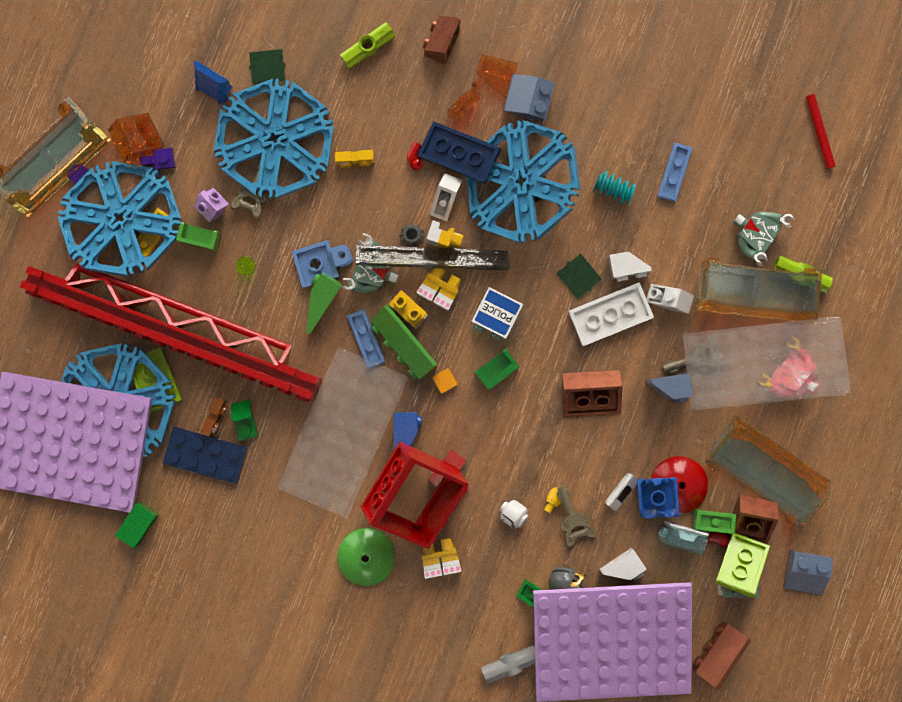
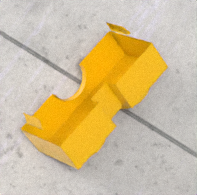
[335,146,375,168]

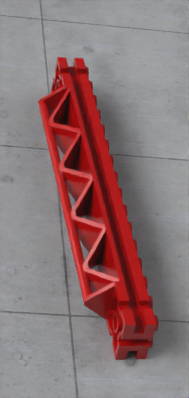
[20,263,323,402]

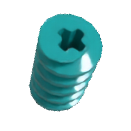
[592,171,636,206]

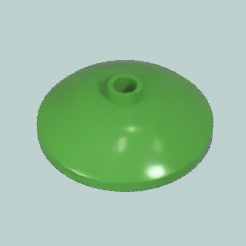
[337,528,395,586]

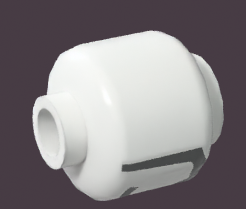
[499,500,529,529]

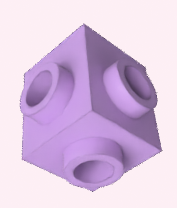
[194,188,229,222]

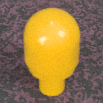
[544,487,562,514]

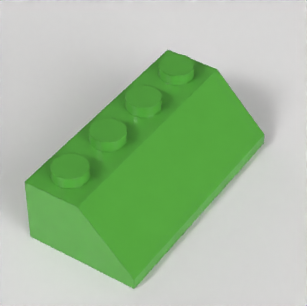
[371,304,438,380]

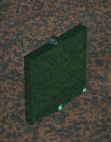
[249,49,286,84]
[556,254,602,299]

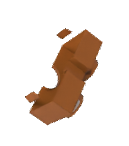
[196,396,228,437]

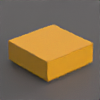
[432,368,458,394]

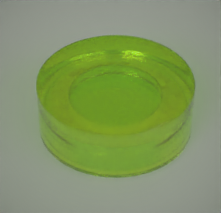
[236,256,256,276]

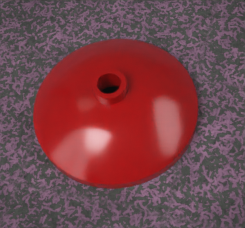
[651,456,708,514]

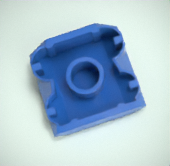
[194,60,233,104]
[637,477,679,519]

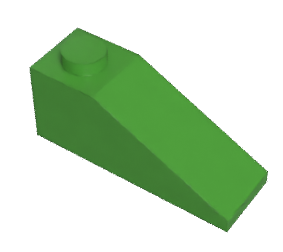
[306,272,342,334]

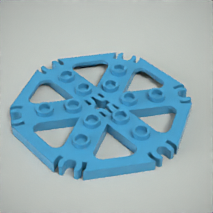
[214,79,334,199]
[466,120,581,243]
[57,161,182,277]
[61,343,176,457]

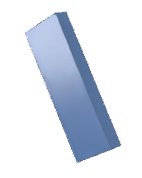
[657,142,693,203]
[347,309,385,369]

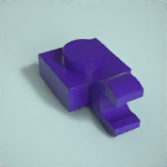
[139,147,176,170]

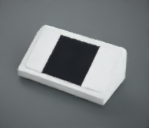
[605,473,637,511]

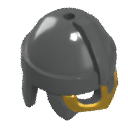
[548,567,587,590]

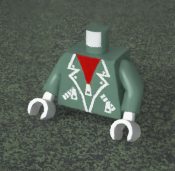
[732,212,795,267]
[341,233,399,294]

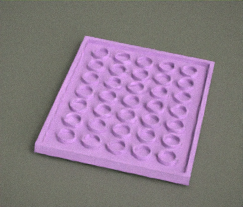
[0,372,153,513]
[533,583,692,702]

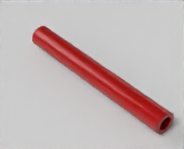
[805,94,836,169]

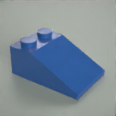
[394,412,422,450]

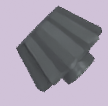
[399,222,426,249]

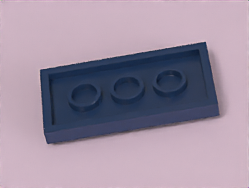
[417,121,502,184]
[163,426,248,484]

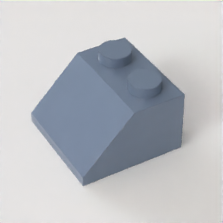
[503,74,555,122]
[645,373,693,403]
[783,549,834,595]

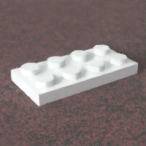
[568,282,654,347]

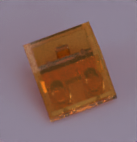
[107,113,165,163]

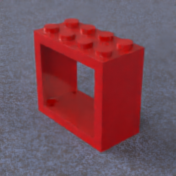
[360,441,469,549]

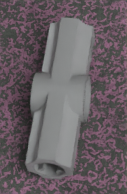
[481,645,535,684]

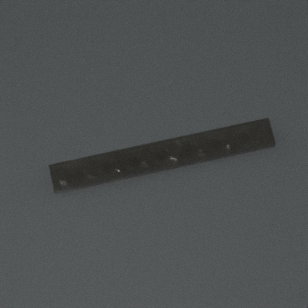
[355,245,510,271]

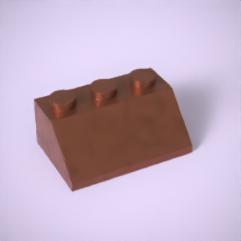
[562,370,623,417]
[692,621,752,690]

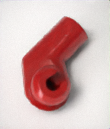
[406,142,423,170]
[702,532,730,548]

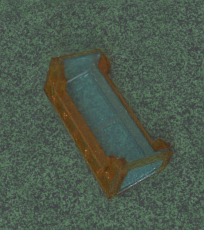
[0,96,111,218]
[694,257,822,323]
[705,415,830,530]

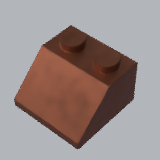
[423,16,461,64]
[729,495,779,544]

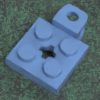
[292,240,353,288]

